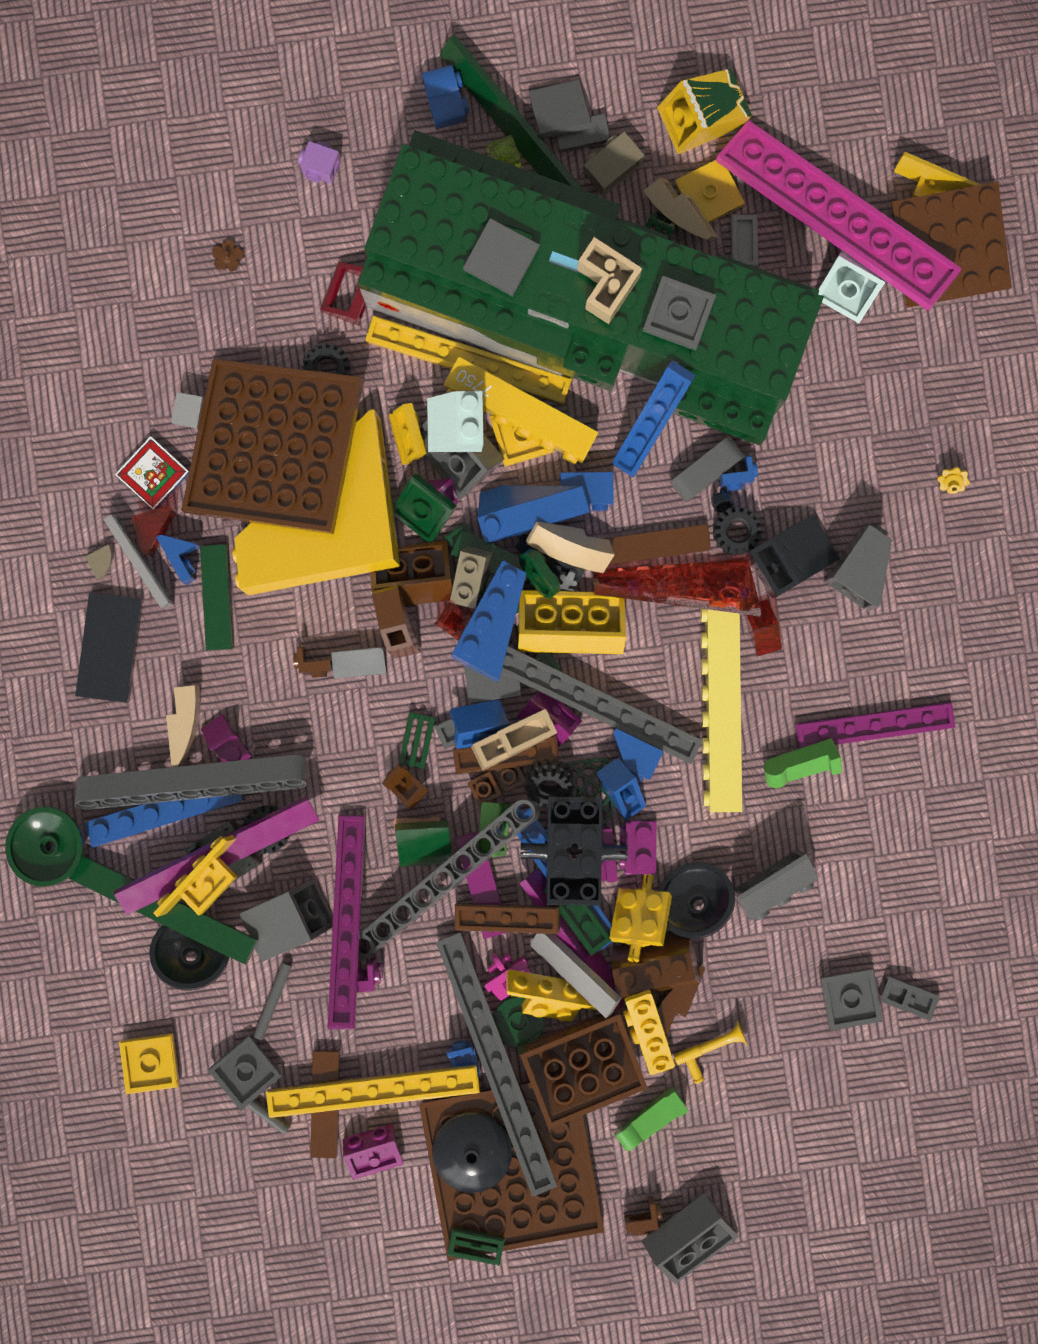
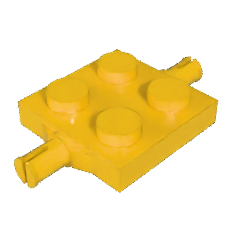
[609,874,672,962]

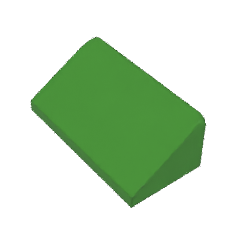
[479,802,511,857]

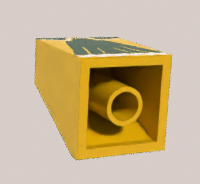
[657,68,752,154]

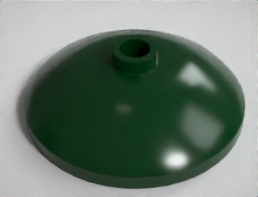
[5,807,84,887]

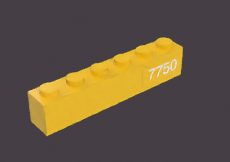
[443,357,599,464]

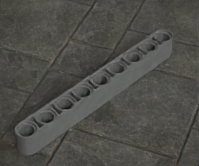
[74,755,306,810]
[359,799,540,959]

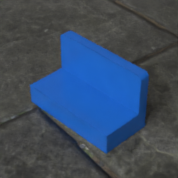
[450,700,509,749]

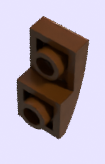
[467,767,526,806]

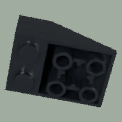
[746,514,840,599]

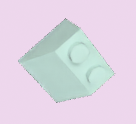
[818,250,886,323]
[427,391,483,452]

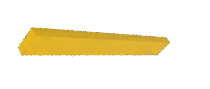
[365,315,572,405]
[266,1064,480,1118]

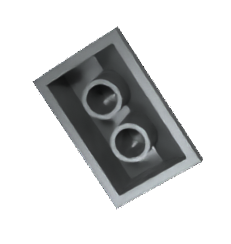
[420,419,505,499]
[734,850,818,921]
[641,1193,739,1284]

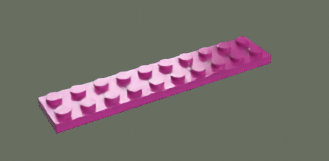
[716,120,962,311]

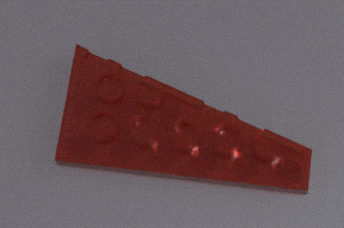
[592,559,761,617]

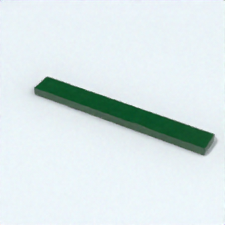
[440,35,584,191]
[68,855,259,964]

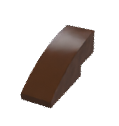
[655,962,706,1038]

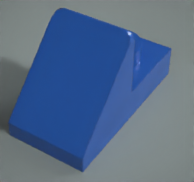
[156,535,200,585]

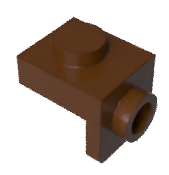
[293,647,333,678]
[382,764,429,810]
[624,1196,662,1236]

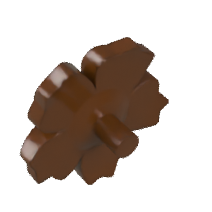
[212,240,244,272]

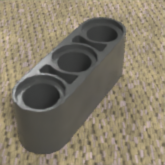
[670,436,745,503]

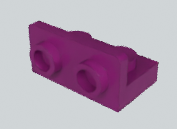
[619,820,657,875]
[357,956,383,992]
[342,1124,404,1180]

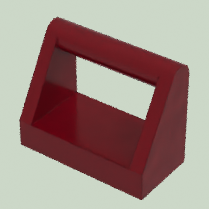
[320,262,367,326]

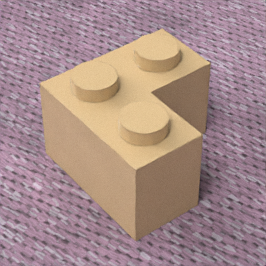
[577,237,642,324]

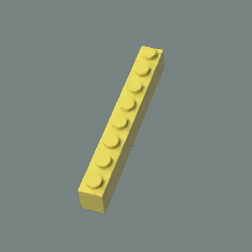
[700,600,742,812]

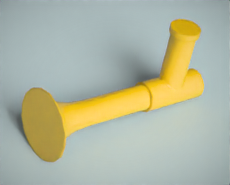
[673,1020,748,1084]

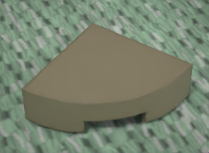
[85,544,113,580]

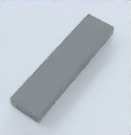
[103,515,174,609]
[530,934,621,1018]

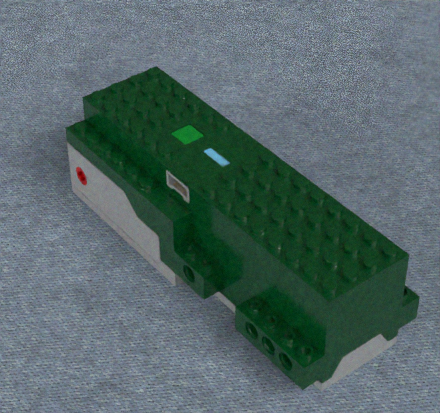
[358,130,824,446]

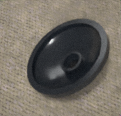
[658,862,735,939]
[149,925,230,991]
[432,1111,512,1193]

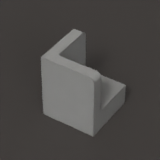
[171,392,204,431]

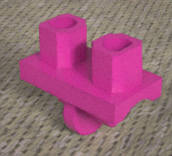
[484,953,531,1001]

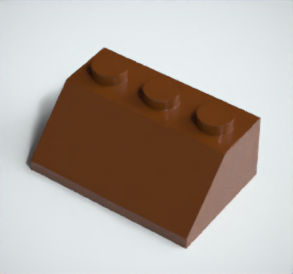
[370,540,453,606]
[612,933,701,999]

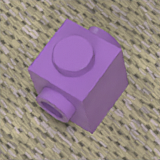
[298,141,341,184]

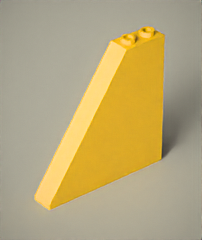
[232,409,400,595]

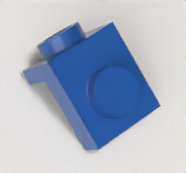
[719,455,758,492]
[447,1040,481,1076]

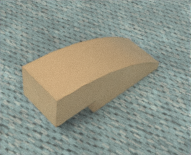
[643,178,718,241]
[526,522,615,573]
[166,685,201,767]
[471,709,557,771]

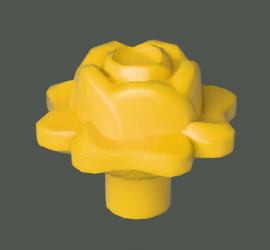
[937,467,970,494]

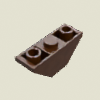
[372,585,421,659]

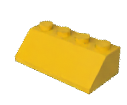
[518,590,626,654]

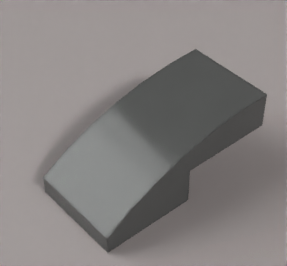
[880,976,940,1021]

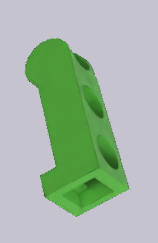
[763,738,842,788]
[614,1086,688,1151]

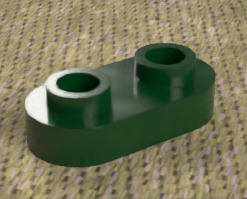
[519,549,560,599]

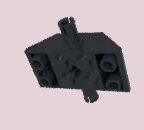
[520,797,628,906]

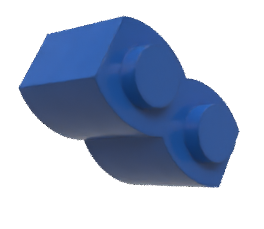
[422,65,470,130]

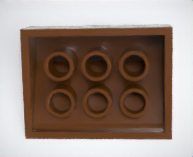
[517,1011,648,1129]

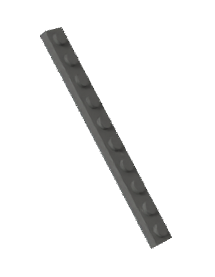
[454,626,703,764]
[436,932,558,1197]

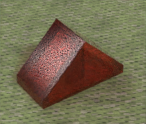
[132,506,177,557]
[742,599,782,657]
[434,602,471,640]

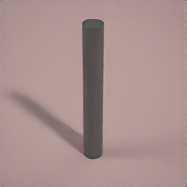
[253,962,292,1040]
[246,1099,291,1135]

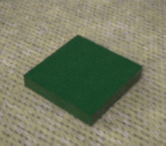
[392,473,457,542]
[395,821,452,867]

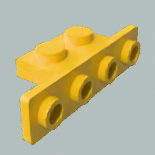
[894,152,981,198]
[154,835,238,917]
[506,969,597,1022]
[623,990,675,1075]

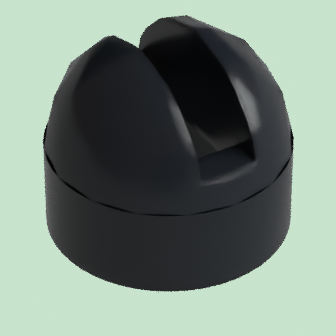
[711,489,734,513]

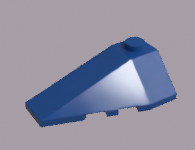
[478,485,591,543]

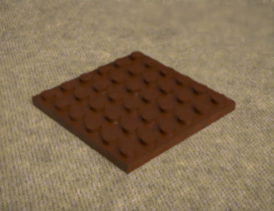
[181,359,364,535]
[419,1081,604,1261]

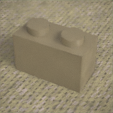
[583,131,645,196]

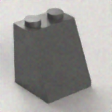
[824,525,892,611]
[240,877,333,962]

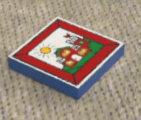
[115,436,189,511]

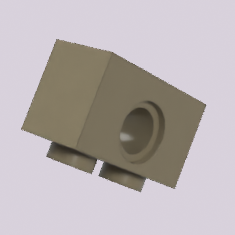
[450,546,492,609]

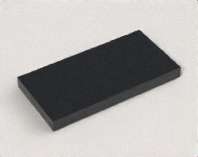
[75,592,143,703]

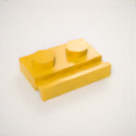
[388,403,426,465]

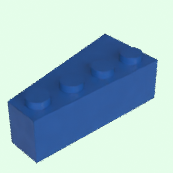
[450,561,526,683]

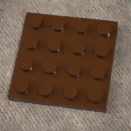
[890,182,1012,308]

